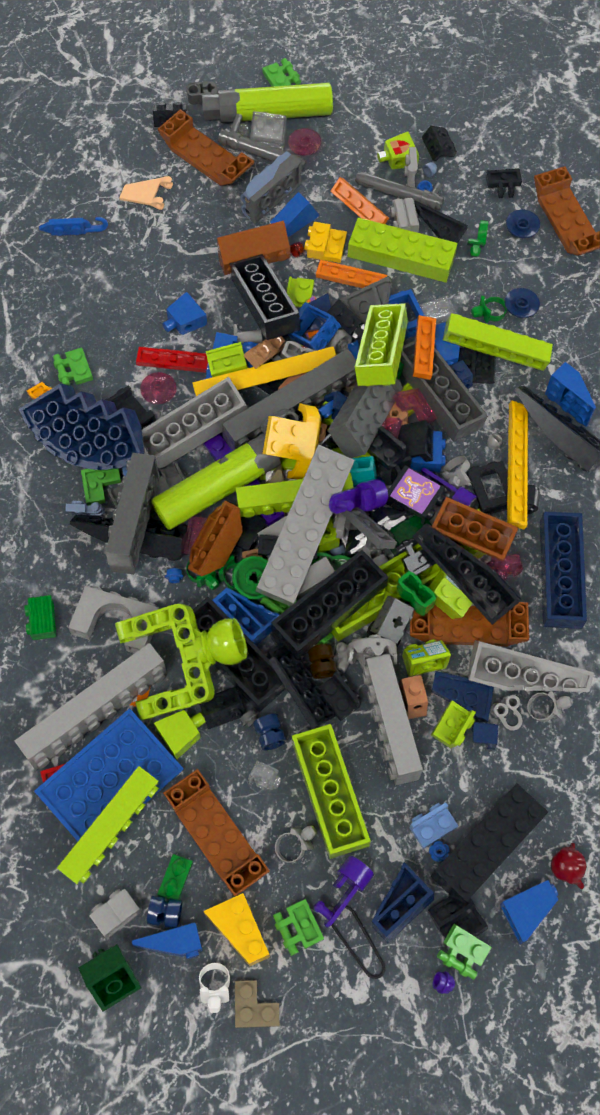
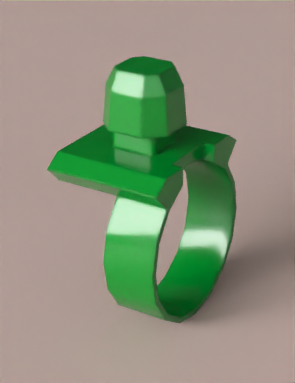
[467,220,488,257]
[471,295,507,323]
[217,555,251,591]
[186,560,219,590]

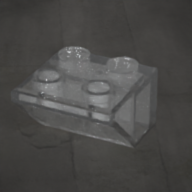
[250,111,286,151]

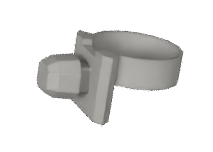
[442,456,471,488]
[527,690,572,722]
[275,826,317,863]

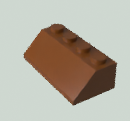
[217,220,290,275]
[432,497,519,561]

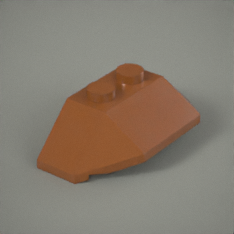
[188,501,242,576]

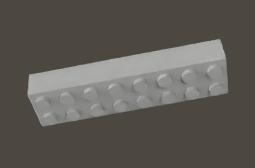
[256,444,355,606]
[14,643,167,770]

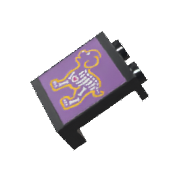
[386,465,446,525]

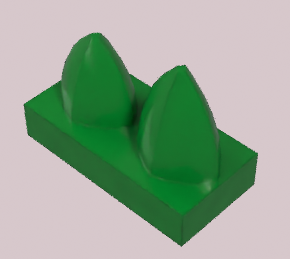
[157,854,193,900]

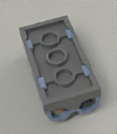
[240,151,301,224]

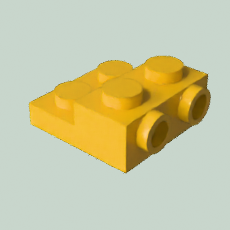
[304,222,347,263]

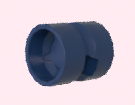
[253,714,287,751]
[147,896,182,928]

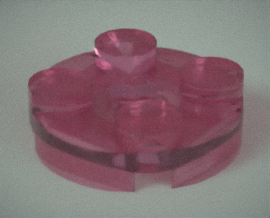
[486,554,523,580]

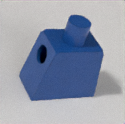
[162,292,207,335]

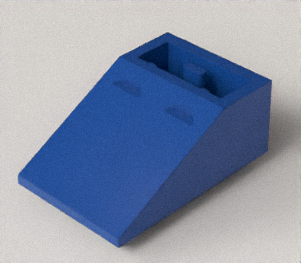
[545,362,596,427]

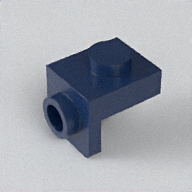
[449,360,473,389]

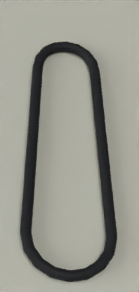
[331,905,386,979]

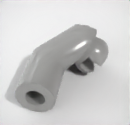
[336,642,350,673]

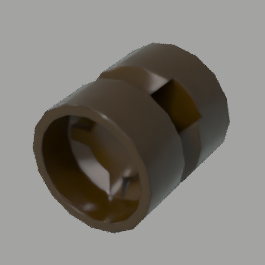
[308,644,337,679]

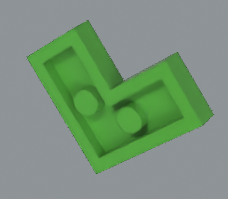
[81,468,121,506]

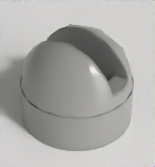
[487,433,502,450]

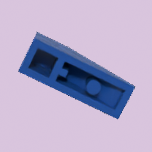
[132,923,203,959]

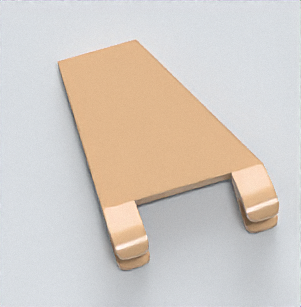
[119,176,173,210]

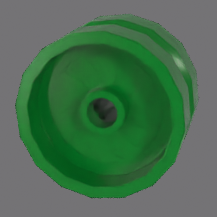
[232,556,268,599]

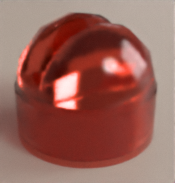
[290,242,304,257]

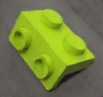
[431,701,476,749]

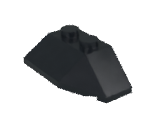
[344,506,411,557]

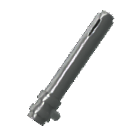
[218,114,306,171]
[355,172,444,210]

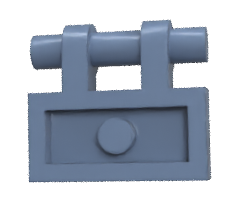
[65,501,105,516]

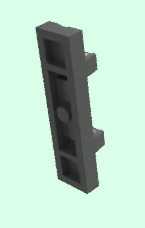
[341,507,397,550]

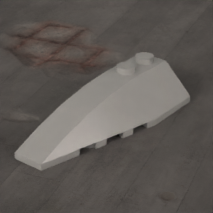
[468,640,594,692]

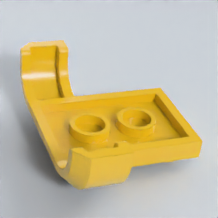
[263,403,321,480]

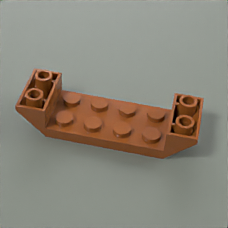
[158,109,254,186]
[534,166,600,255]
[410,602,529,647]
[163,769,270,897]

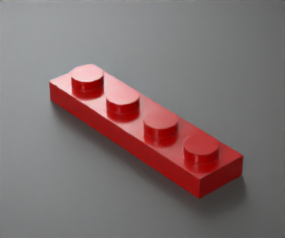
[136,347,208,373]

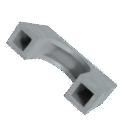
[257,515,334,601]
[68,586,159,653]

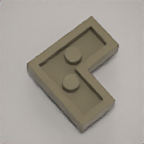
[235,980,280,1028]

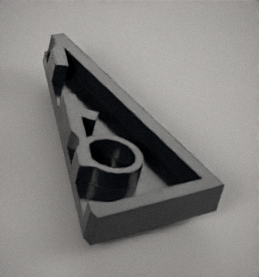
[414,200,468,243]

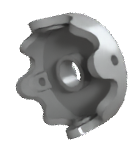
[347,635,397,669]

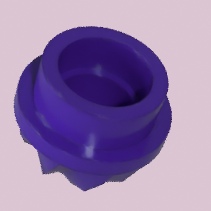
[433,971,455,994]

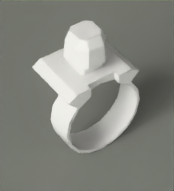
[199,963,230,1013]

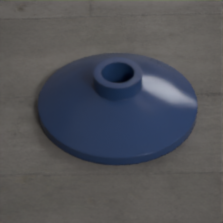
[506,209,540,238]
[505,288,540,318]

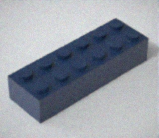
[540,512,587,629]

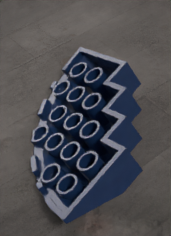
[19,383,144,470]

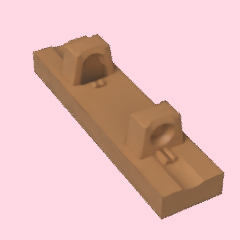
[243,336,285,369]

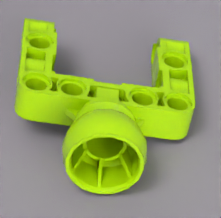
[115,604,247,721]

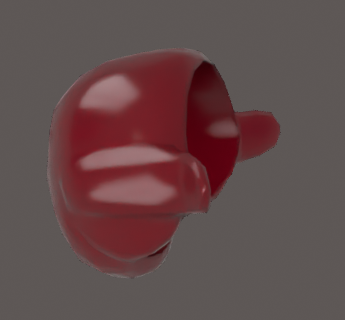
[551,843,587,889]

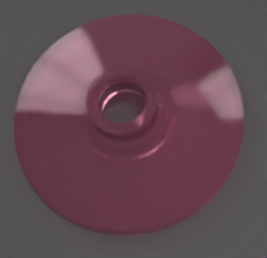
[288,128,321,156]
[140,372,176,404]

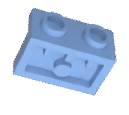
[410,803,458,849]

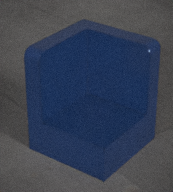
[324,391,347,420]
[471,722,498,750]

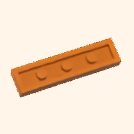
[330,177,389,224]
[316,260,387,288]
[413,315,436,380]

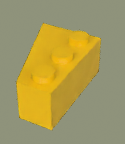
[204,893,270,966]

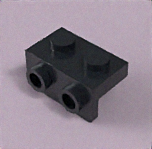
[153,102,187,127]
[422,125,457,161]

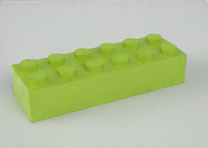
[347,218,458,283]
[355,303,408,386]
[292,724,371,859]

